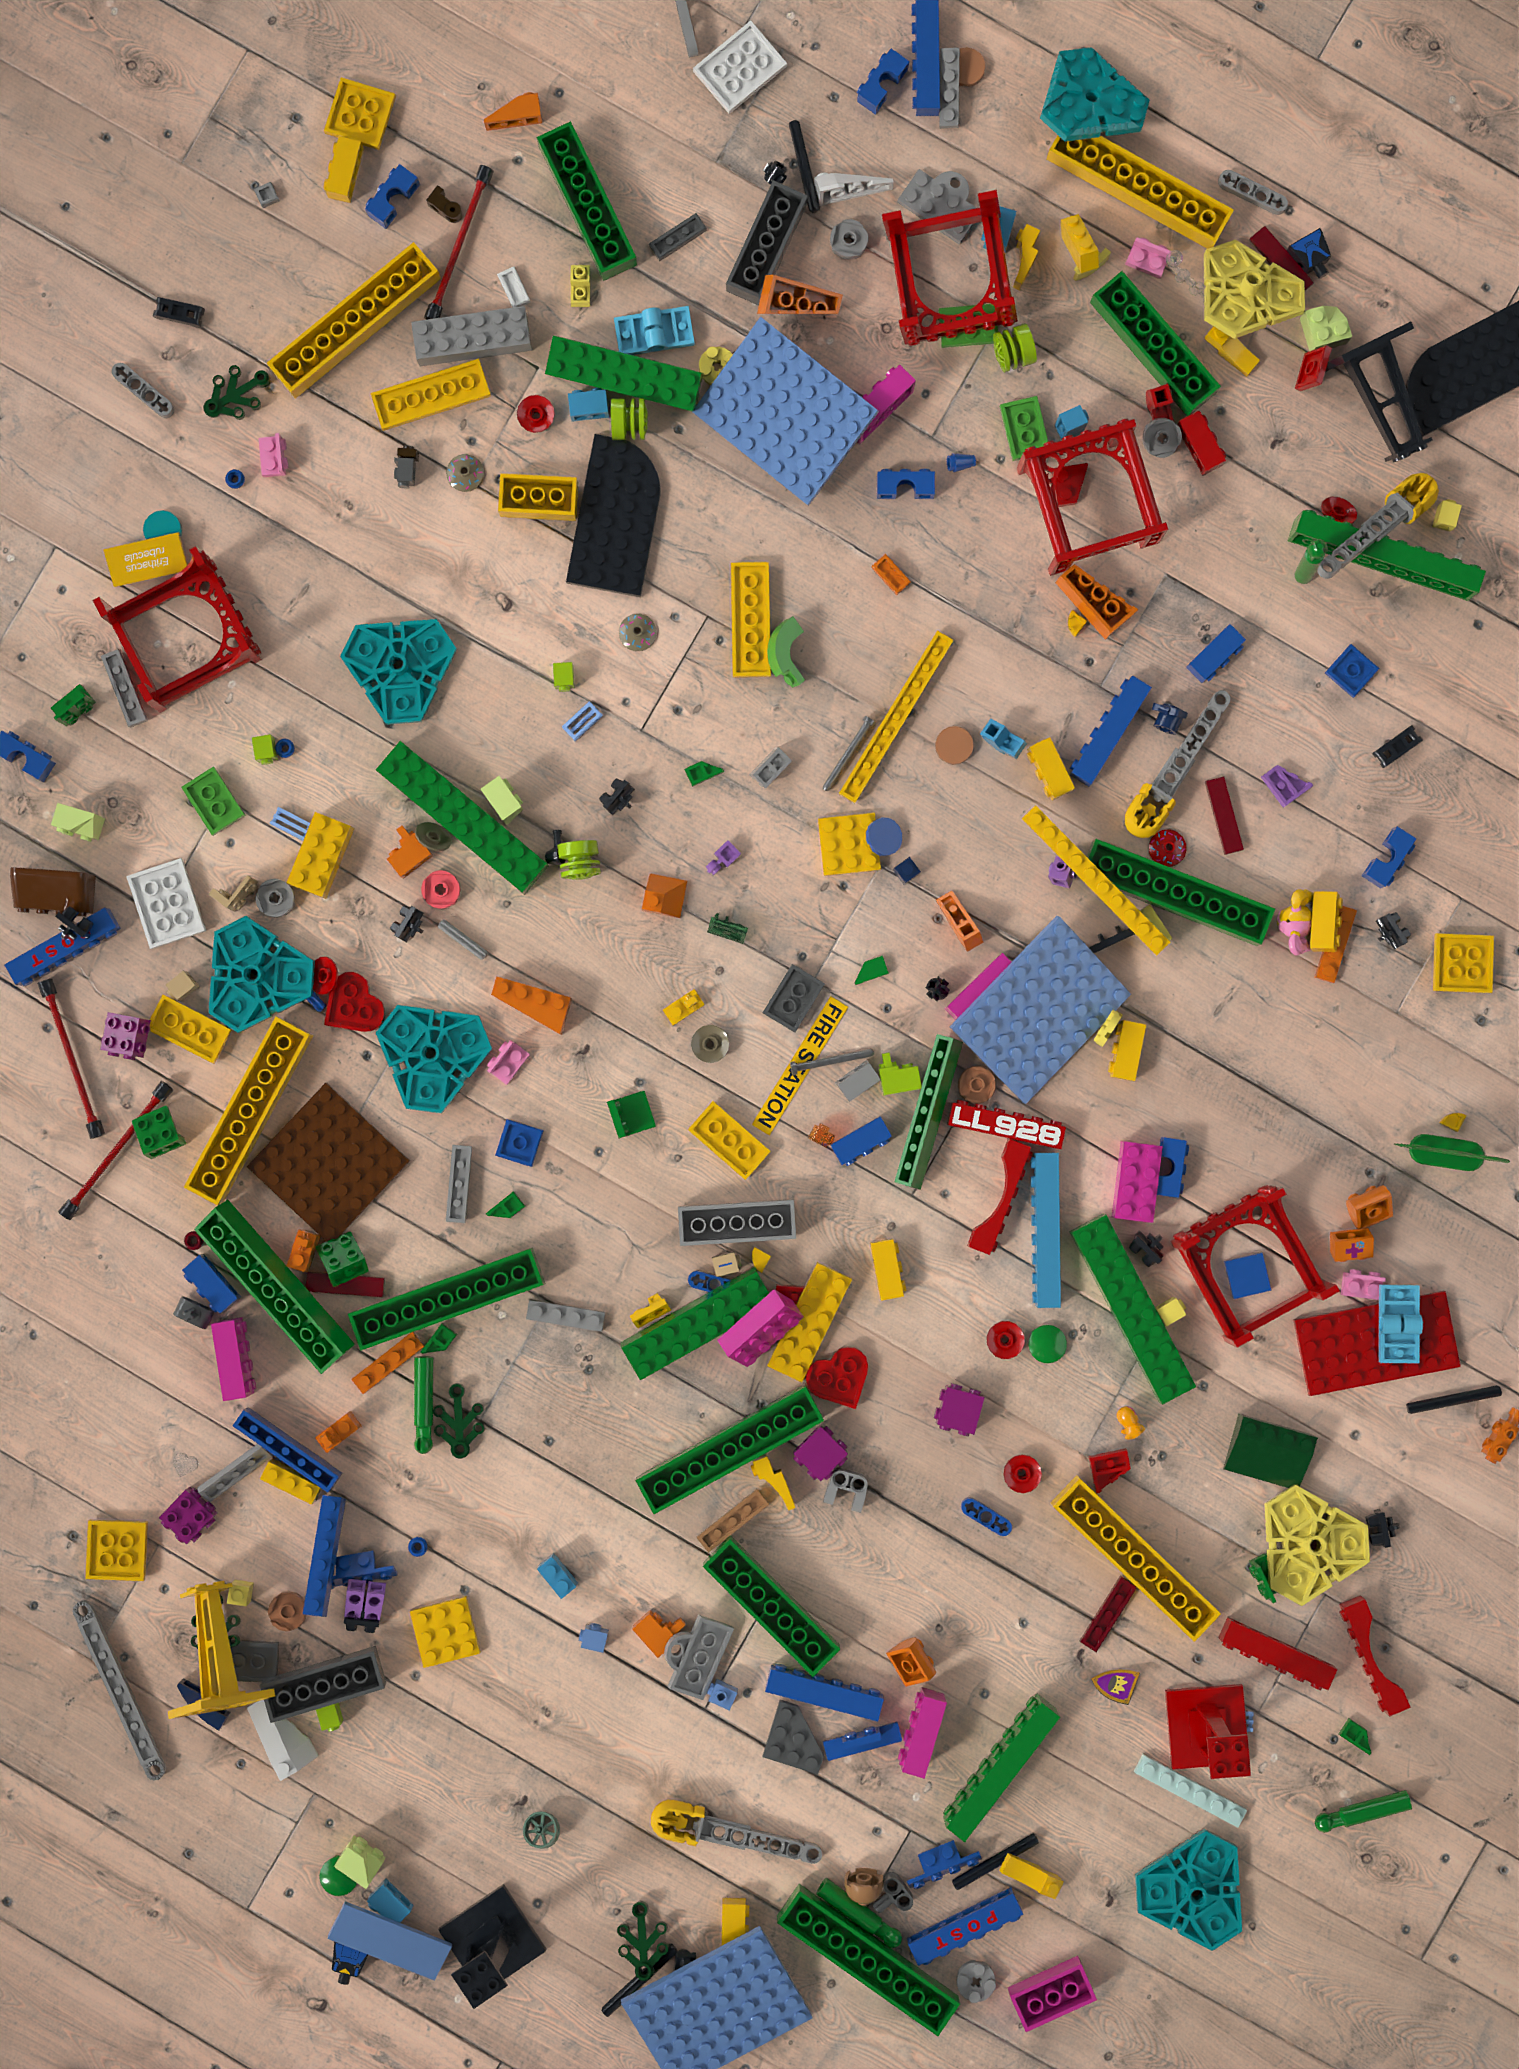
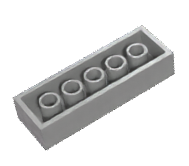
[411,306,532,366]
[678,1199,796,1246]

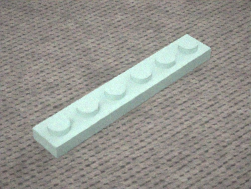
[1134,1754,1247,1828]

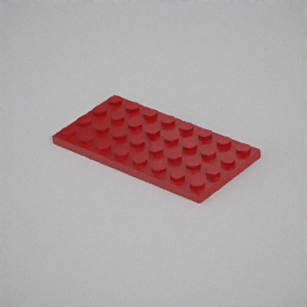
[1293,1291,1461,1396]

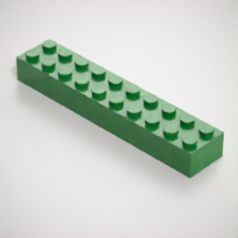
[1287,510,1486,601]
[376,741,549,895]
[1087,839,1275,946]
[194,1199,355,1374]
[1069,1214,1196,1405]
[348,1247,546,1351]
[635,1384,824,1514]
[777,1884,960,2036]

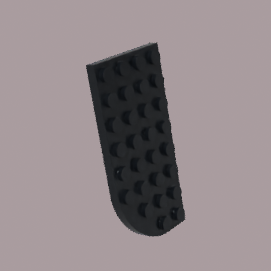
[1406,301,1519,437]
[566,434,661,598]

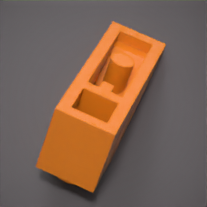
[484,92,542,131]
[936,891,984,952]

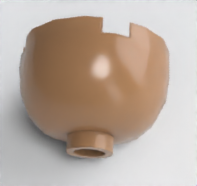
[845,1868,883,1906]

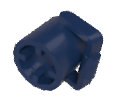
[1152,703,1188,735]

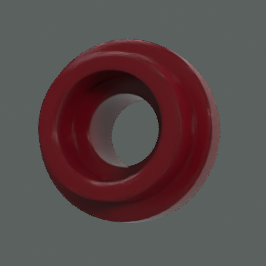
[184,1231,204,1250]

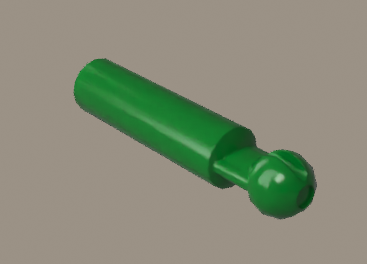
[1294,539,1328,584]
[414,1356,433,1454]
[1315,1790,1412,1833]
[816,1878,902,1948]

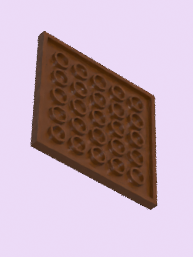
[247,1082,410,1242]

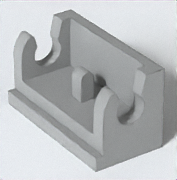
[749,747,792,788]
[835,1060,881,1102]

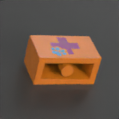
[1330,1228,1374,1262]

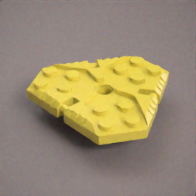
[1204,240,1305,339]
[1264,1485,1370,1606]

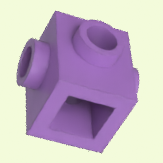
[1048,856,1077,889]

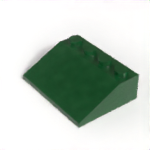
[1223,1413,1318,1488]

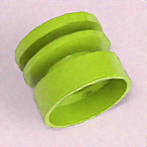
[993,323,1037,373]
[611,398,648,440]
[557,840,601,880]

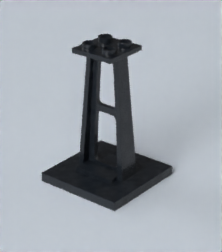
[1325,322,1433,463]
[438,1884,546,2009]

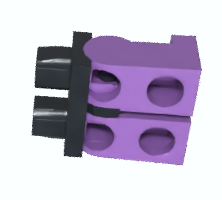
[344,1579,386,1633]

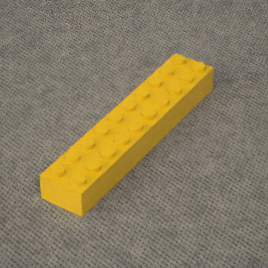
[1046,135,1234,249]
[267,242,441,399]
[184,1016,314,1205]
[1050,1475,1221,1642]

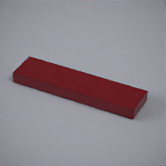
[1249,226,1314,291]
[1205,776,1244,855]
[306,1272,385,1297]
[1079,1575,1137,1653]

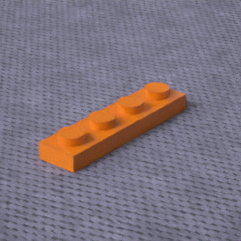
[1314,906,1357,983]
[351,1332,425,1394]

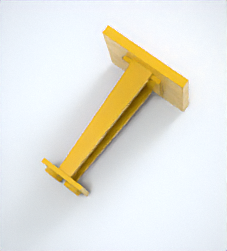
[168,1581,275,1719]

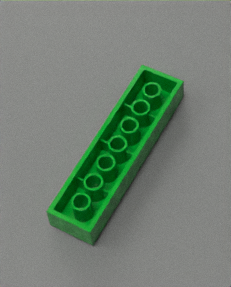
[536,121,637,281]
[1090,271,1221,416]
[545,335,704,411]
[620,1266,769,1381]
[702,1535,840,1677]
[943,1693,1060,1843]

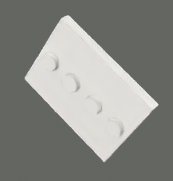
[693,21,787,114]
[126,858,206,949]

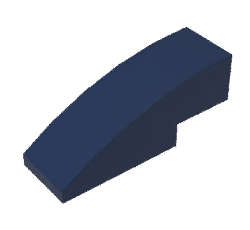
[177,1678,231,1731]

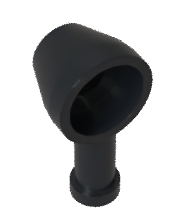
[545,830,566,866]

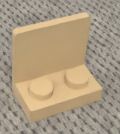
[209,875,258,912]

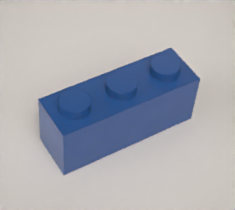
[1186,624,1246,683]
[830,1116,892,1166]
[182,1254,241,1314]

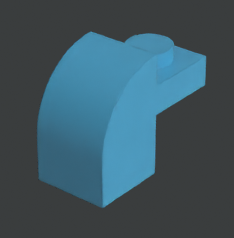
[980,718,1027,759]

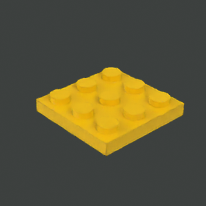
[324,77,396,150]
[818,813,881,876]
[1433,933,1494,993]
[85,1519,148,1581]
[410,1596,481,1668]

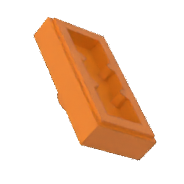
[871,554,911,596]

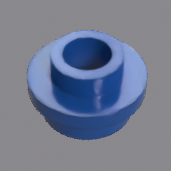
[225,469,245,489]
[275,739,295,758]
[408,1537,428,1557]

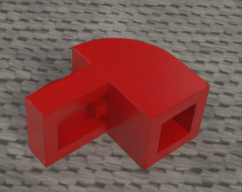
[1146,384,1174,422]

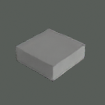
[254,182,280,208]

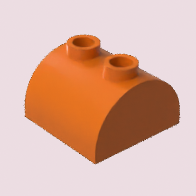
[1346,1185,1393,1229]
[886,1637,936,1687]

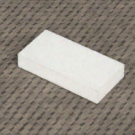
[497,266,530,308]

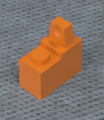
[387,825,433,879]
[286,1229,321,1273]
[315,1411,362,1453]
[632,1610,686,1658]

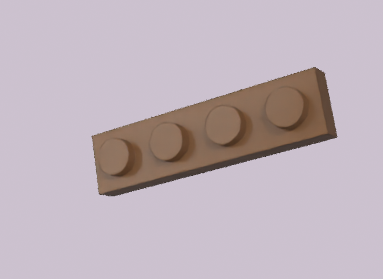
[696,1489,769,1553]

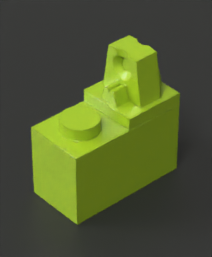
[878,1052,922,1096]

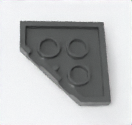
[762,1700,824,1775]

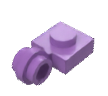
[706,840,741,875]

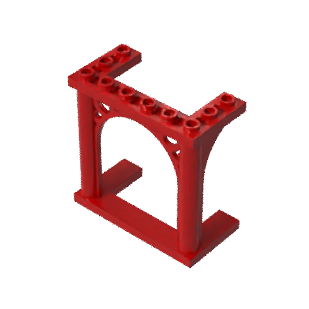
[882,190,1018,346]
[1017,419,1169,576]
[92,546,262,713]
[1170,1185,1340,1348]

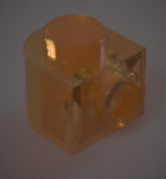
[808,1123,835,1148]

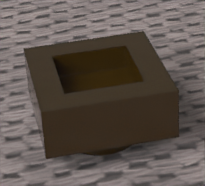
[397,445,419,462]

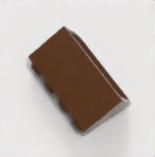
[10,867,96,917]

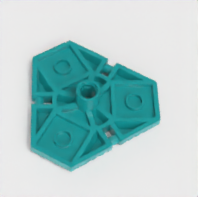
[1040,47,1150,141]
[340,619,457,725]
[208,916,315,1033]
[376,1005,493,1114]
[1135,1829,1242,1951]

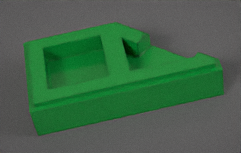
[684,761,724,787]
[854,955,889,985]
[485,1191,525,1218]
[421,1323,458,1354]
[1339,1718,1371,1755]

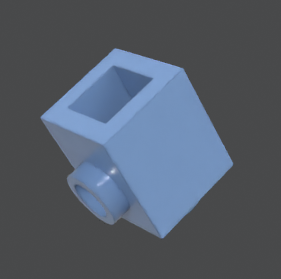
[578,1623,609,1653]
[707,1679,738,1711]

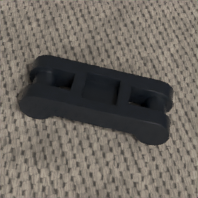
[153,297,205,328]
[1372,725,1423,769]

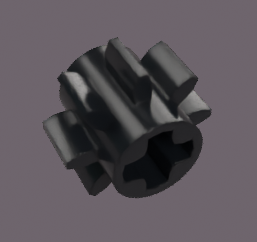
[763,161,787,185]
[925,976,950,1001]

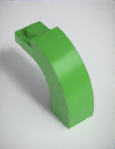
[767,616,805,688]

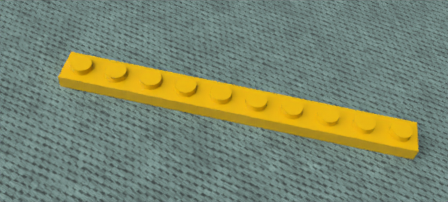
[839,630,953,804]
[1022,805,1171,956]

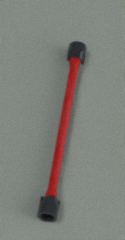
[424,165,494,320]
[37,979,105,1139]
[58,1081,174,1220]

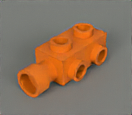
[1481,1407,1519,1464]

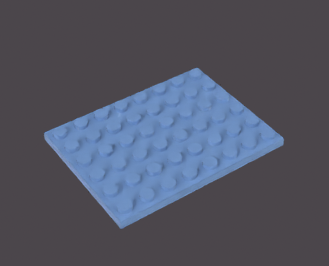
[692,317,879,506]
[950,916,1131,1104]
[621,1926,813,2069]

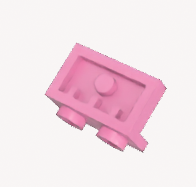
[1125,238,1171,279]
[258,433,288,477]
[487,1040,530,1085]
[1341,1269,1386,1300]

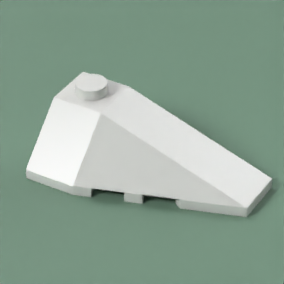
[814,172,894,206]
[247,1700,319,1781]

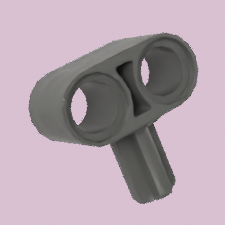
[173,1296,214,1329]
[873,1872,913,1913]

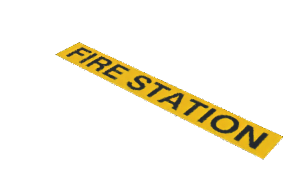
[752,996,848,1135]

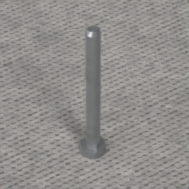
[823,716,876,791]
[790,1049,874,1075]

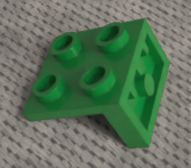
[51,684,96,727]
[607,1091,656,1139]
[132,1106,186,1159]
[315,1232,369,1287]
[1249,1553,1277,1604]

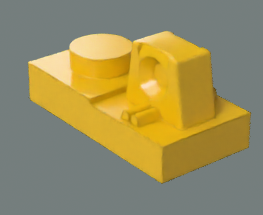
[663,989,705,1026]
[630,1293,672,1328]

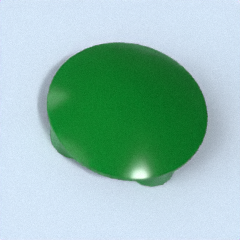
[1028,1325,1067,1363]
[319,1855,357,1896]

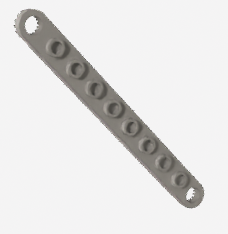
[72,1600,166,1781]

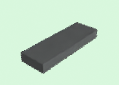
[649,213,707,262]

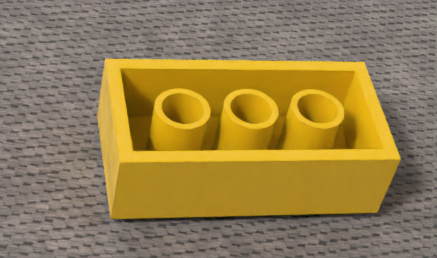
[498,473,578,521]
[286,812,355,899]

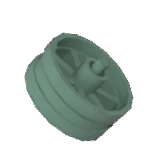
[523,1811,560,1849]

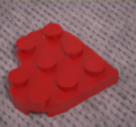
[324,972,385,1032]
[806,1347,868,1409]

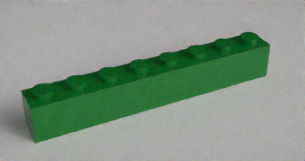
[894,1034,963,1190]

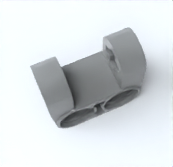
[823,1468,868,1513]

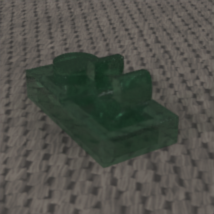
[707,913,748,944]

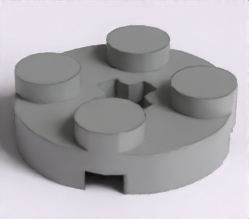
[830,219,868,259]
[1142,418,1182,458]
[255,879,295,918]
[957,1960,996,2003]

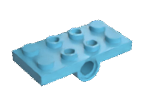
[614,306,695,355]
[1379,1285,1423,1363]

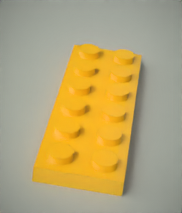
[370,358,491,431]
[731,562,771,678]
[767,1262,852,1382]

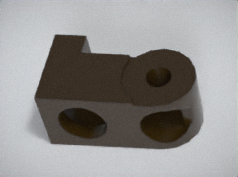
[426,185,462,223]

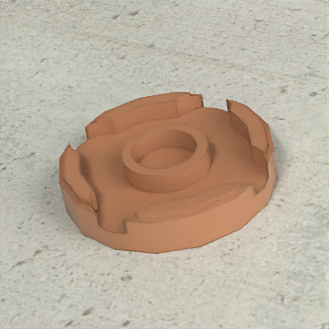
[959,47,985,87]
[935,726,973,765]
[958,1066,996,1104]
[268,1591,307,1631]

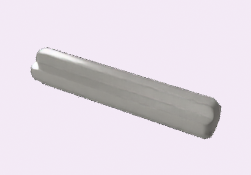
[438,919,488,960]

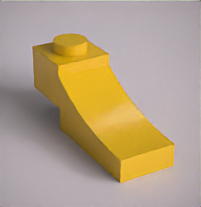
[1013,224,1040,291]
[1204,326,1260,377]
[751,1454,796,1511]
[999,1853,1064,1899]

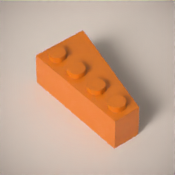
[757,275,843,314]
[1055,564,1139,640]
[491,976,572,1035]

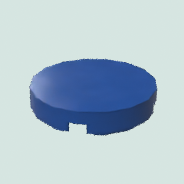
[866,817,902,856]

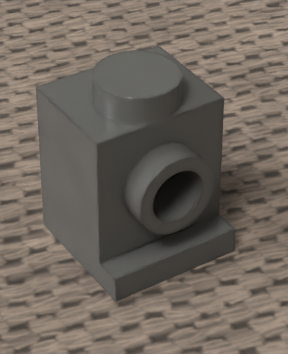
[394,457,416,489]

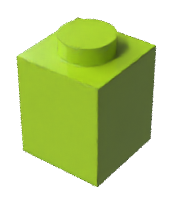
[553,662,575,692]
[252,734,278,765]
[316,1703,344,1732]

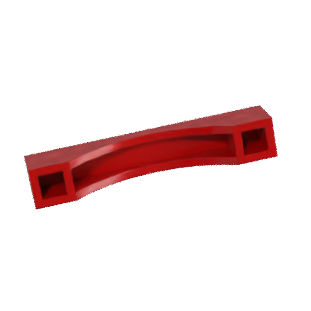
[967,1139,1033,1255]
[1339,1595,1411,1717]

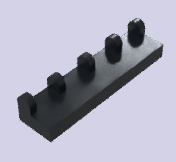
[1084,925,1135,953]

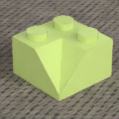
[1300,306,1352,351]
[481,776,523,825]
[51,803,105,842]
[334,1835,386,1889]

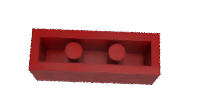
[1177,410,1226,476]

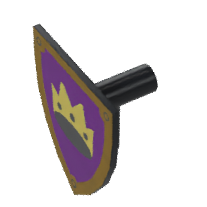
[1091,1669,1140,1705]

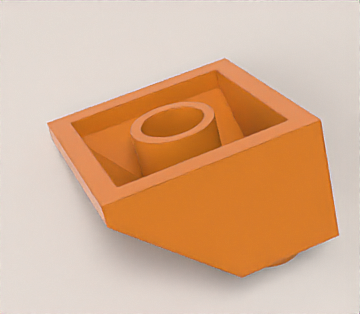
[642,874,687,918]

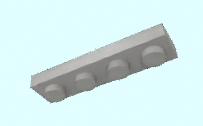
[939,48,960,129]
[101,649,148,728]
[446,1145,472,1223]
[526,1300,605,1332]
[197,1444,272,1502]

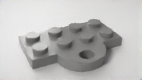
[897,169,976,245]
[664,1614,734,1700]

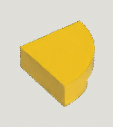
[1068,610,1087,637]
[1439,1113,1467,1132]
[752,1247,771,1273]

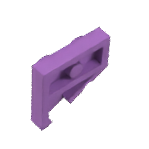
[1261,765,1313,808]

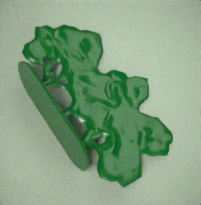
[1394,1134,1510,1171]

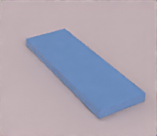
[328,1901,452,1981]

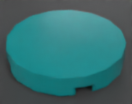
[143,510,182,539]

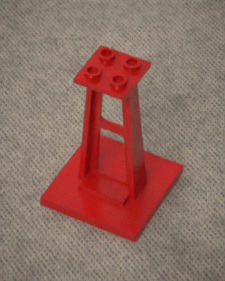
[1165,1684,1251,1779]

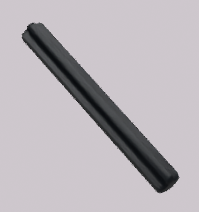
[789,120,820,213]
[1406,1385,1502,1414]
[952,1833,1039,1890]
[601,1943,677,2017]

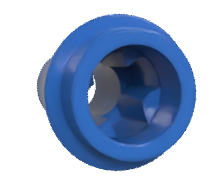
[946,453,976,472]

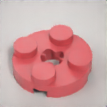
[421,870,461,909]

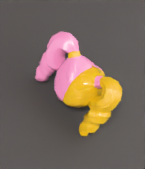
[1276,889,1313,956]

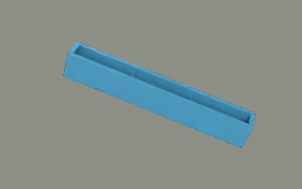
[1030,1153,1061,1308]

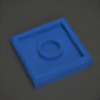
[1325,644,1380,698]
[495,1119,544,1167]
[1224,1253,1272,1299]

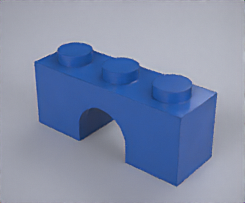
[857,48,909,115]
[365,164,420,229]
[877,469,935,499]
[0,731,56,782]
[1362,826,1416,889]
[1157,1137,1189,1198]

